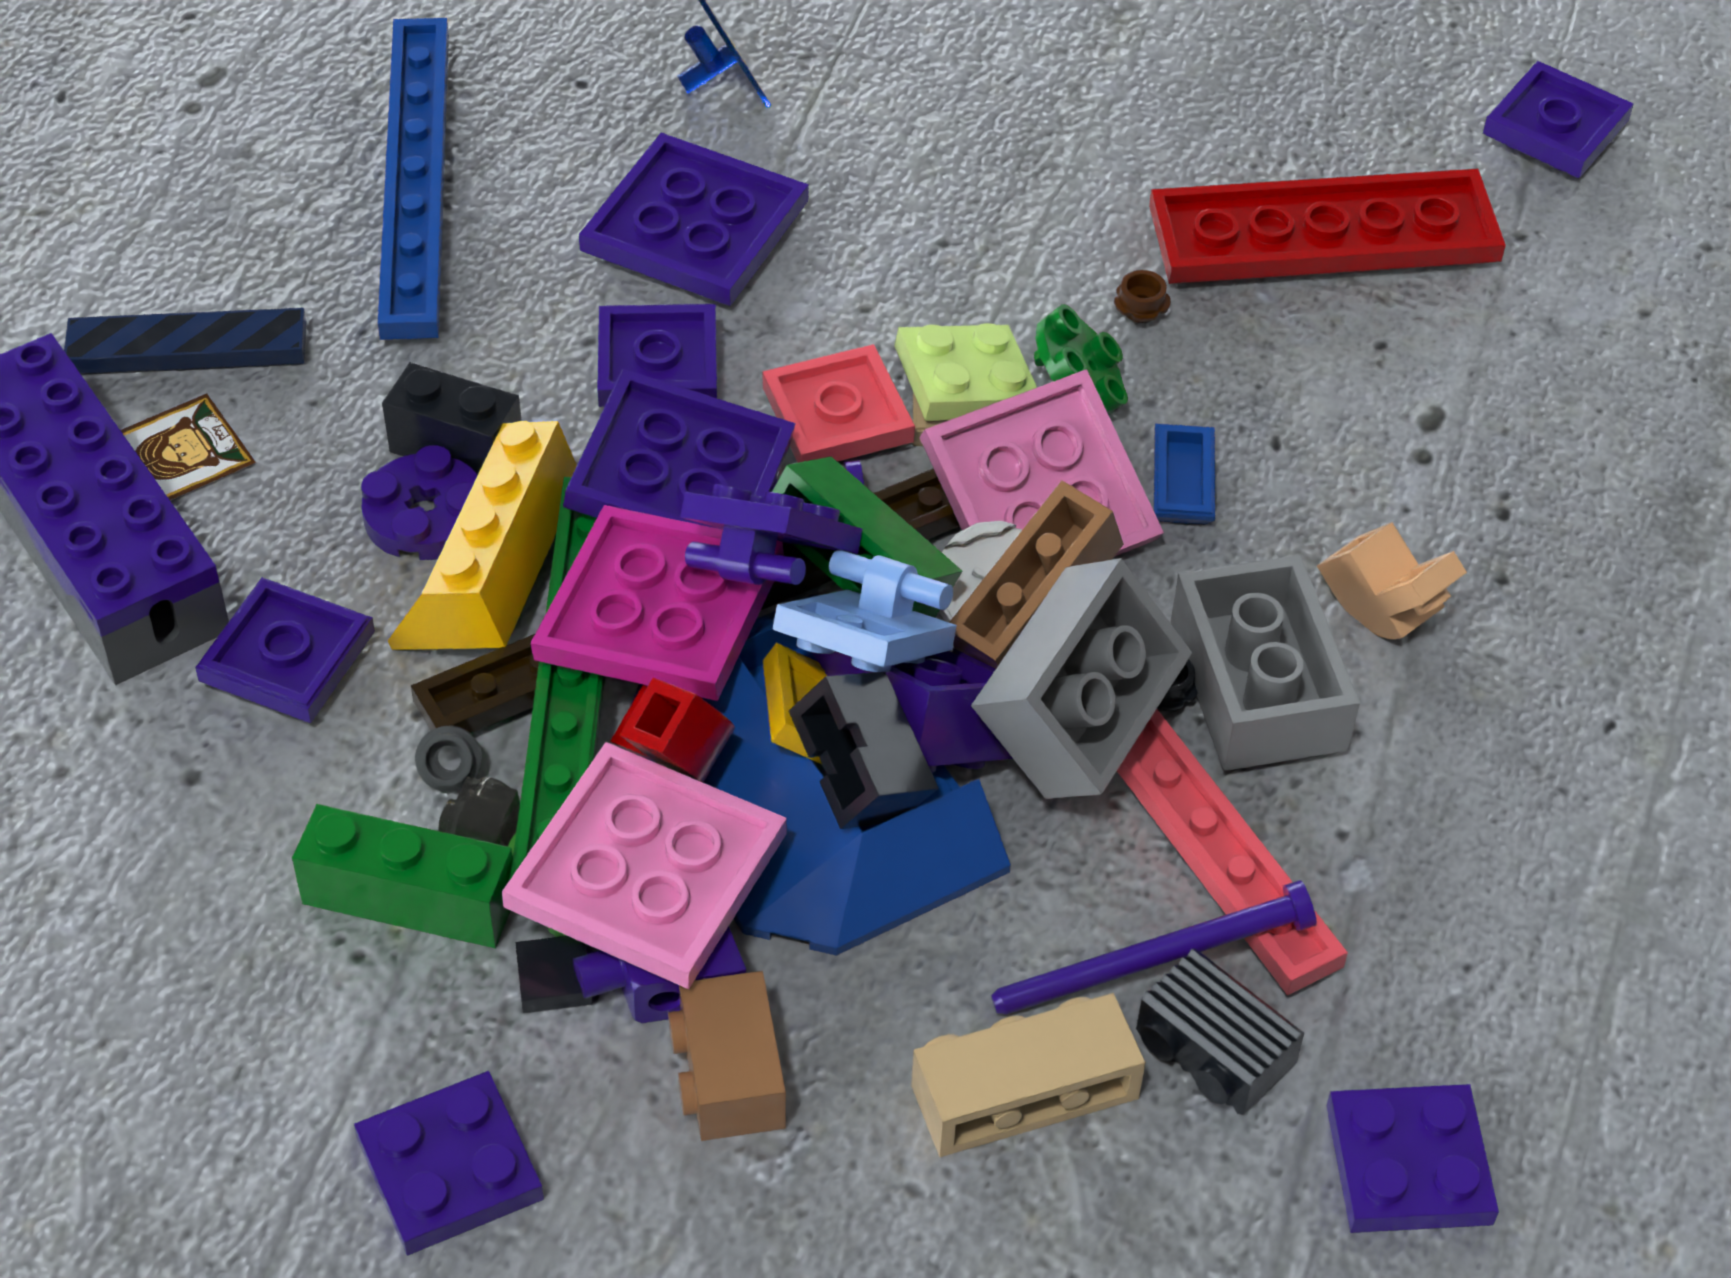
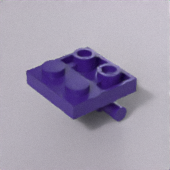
[680,484,863,585]

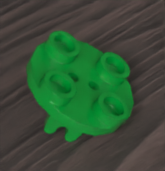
[1034,304,1128,415]

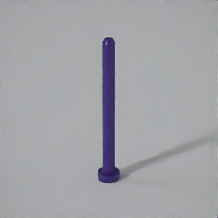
[991,880,1317,1015]

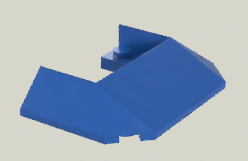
[630,595,1011,956]

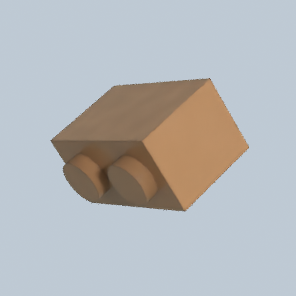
[668,971,786,1141]

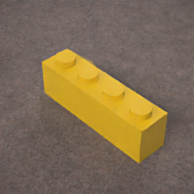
[388,421,577,650]

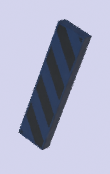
[64,308,306,374]

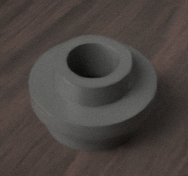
[415,725,482,792]

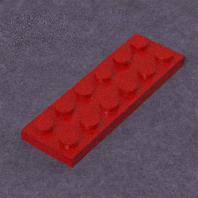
[1149,169,1506,284]

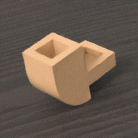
[1317,522,1467,639]

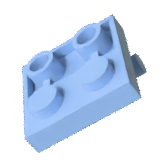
[773,550,957,672]

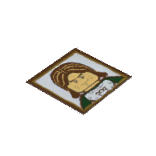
[121,393,256,501]

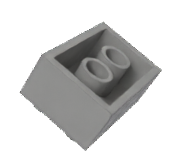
[1171,555,1360,771]
[971,558,1192,799]

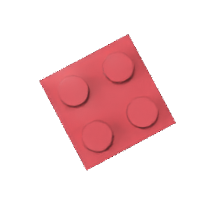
[762,344,915,463]

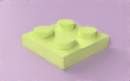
[894,323,1037,421]

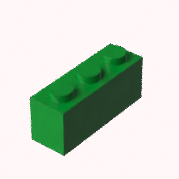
[772,457,963,618]
[292,804,513,949]

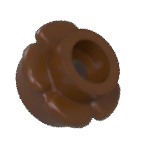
[1114,270,1171,323]

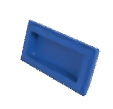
[1154,424,1215,525]

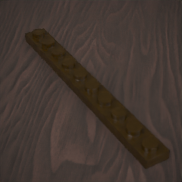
[411,468,960,733]

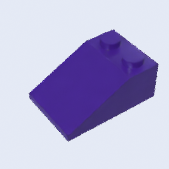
[811,648,1013,773]

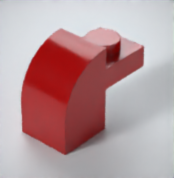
[610,677,735,783]

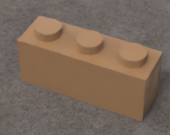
[949,480,1124,669]

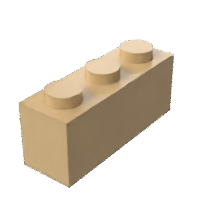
[911,993,1145,1157]

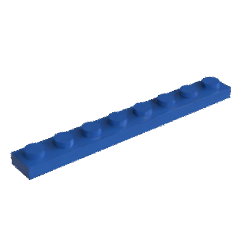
[378,18,449,340]

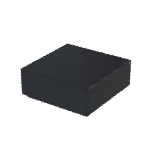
[515,936,592,1013]

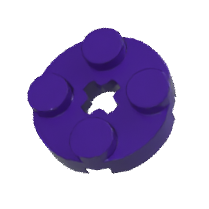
[361,445,478,560]

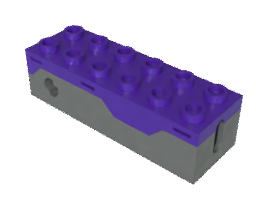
[0,333,229,685]

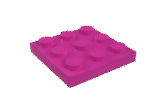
[530,505,784,701]

